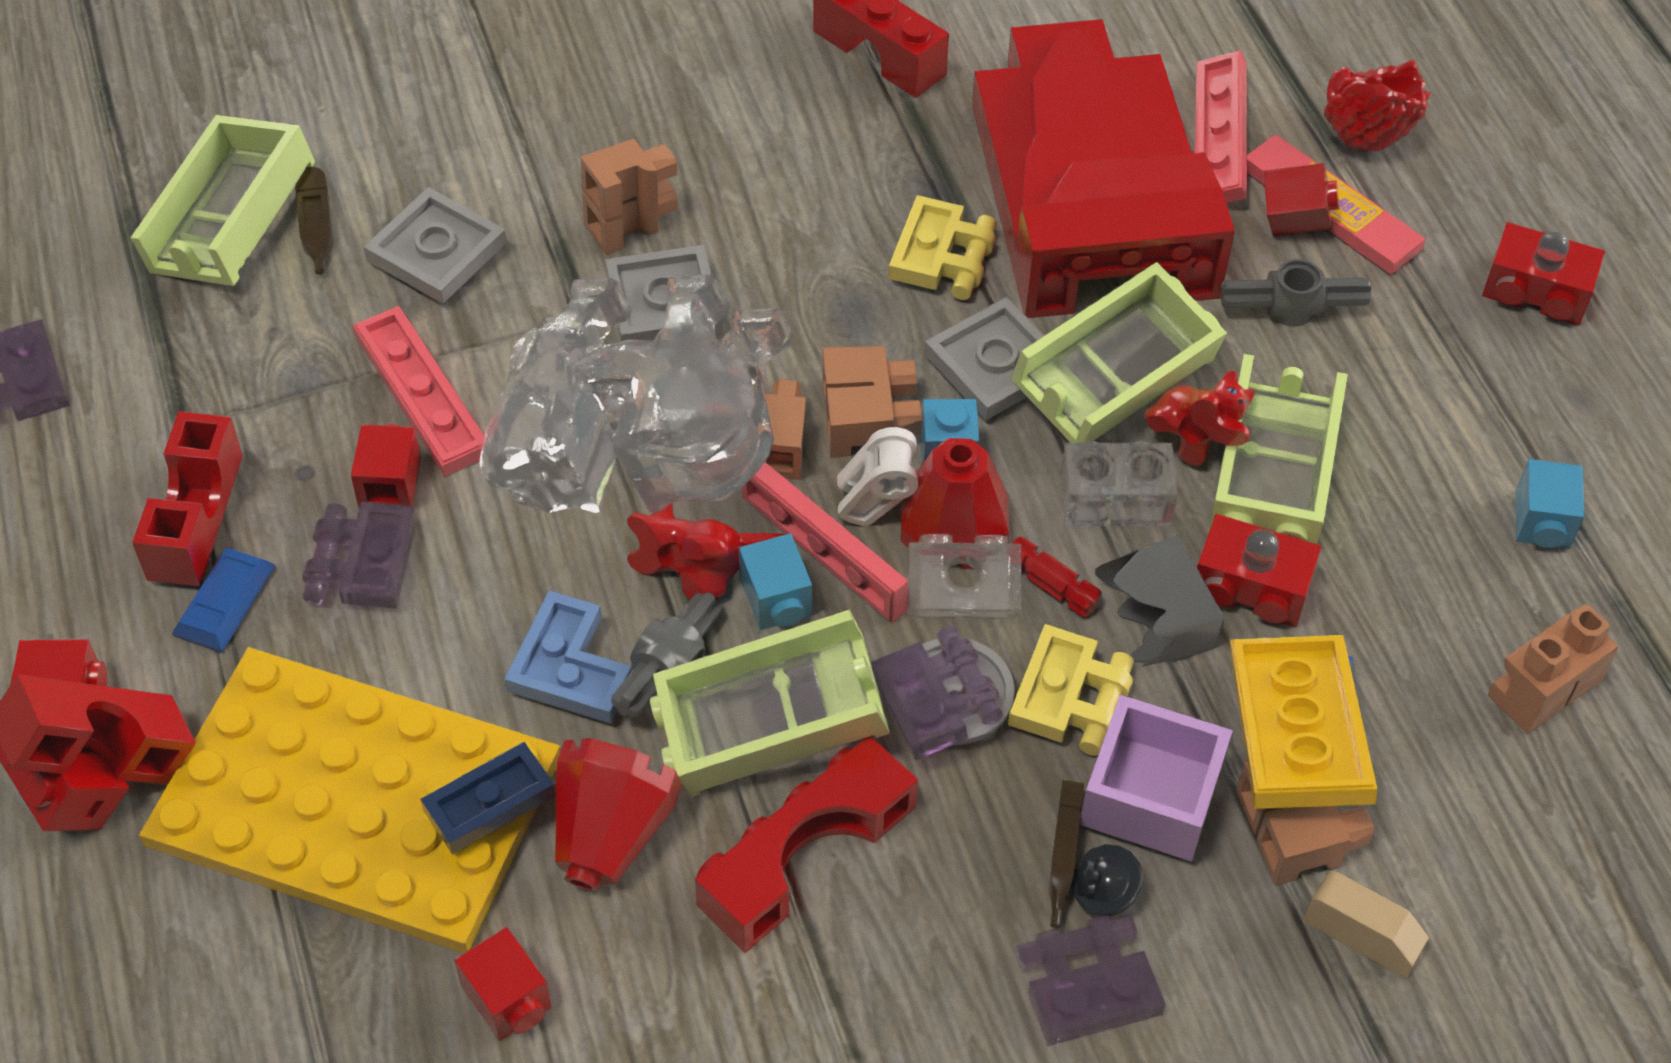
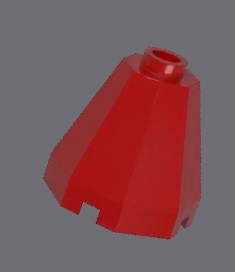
[900,438,1009,569]
[555,738,682,891]

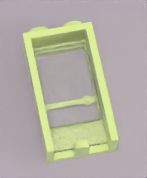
[130,115,315,286]
[1011,262,1227,453]
[1208,354,1348,544]
[650,609,890,797]

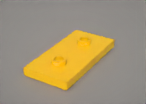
[1230,635,1377,809]

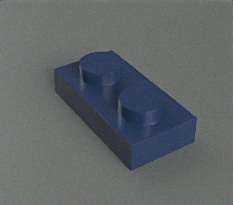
[420,742,556,854]

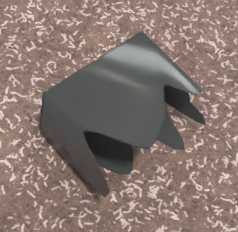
[1095,535,1224,667]

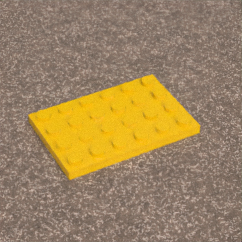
[139,647,561,953]

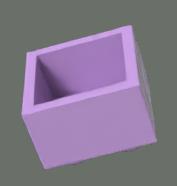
[1080,695,1233,862]

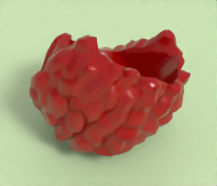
[1324,60,1431,152]

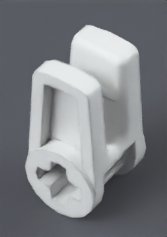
[837,427,918,527]

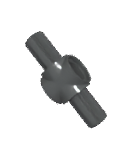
[1220,259,1371,327]
[611,592,722,718]

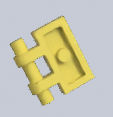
[888,195,996,300]
[1008,624,1134,756]

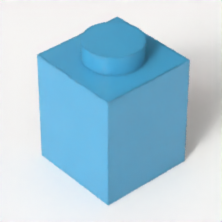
[921,399,979,464]
[1515,459,1584,549]
[739,533,812,630]

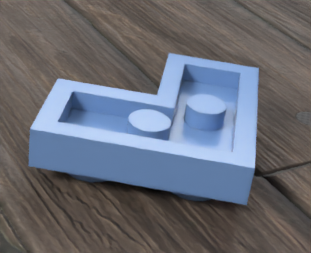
[504,591,632,724]

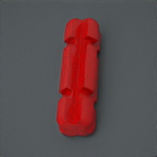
[1004,536,1102,617]

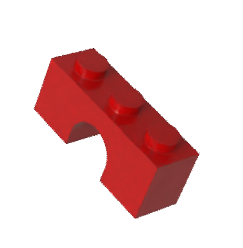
[813,0,949,98]
[132,411,243,586]
[0,674,196,785]

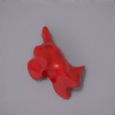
[1144,370,1254,466]
[627,502,784,600]

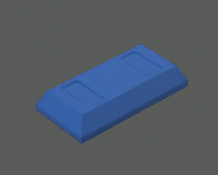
[172,547,275,653]

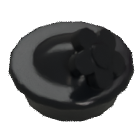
[1072,844,1144,917]

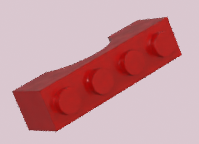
[695,736,918,953]

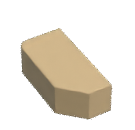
[1303,871,1429,979]

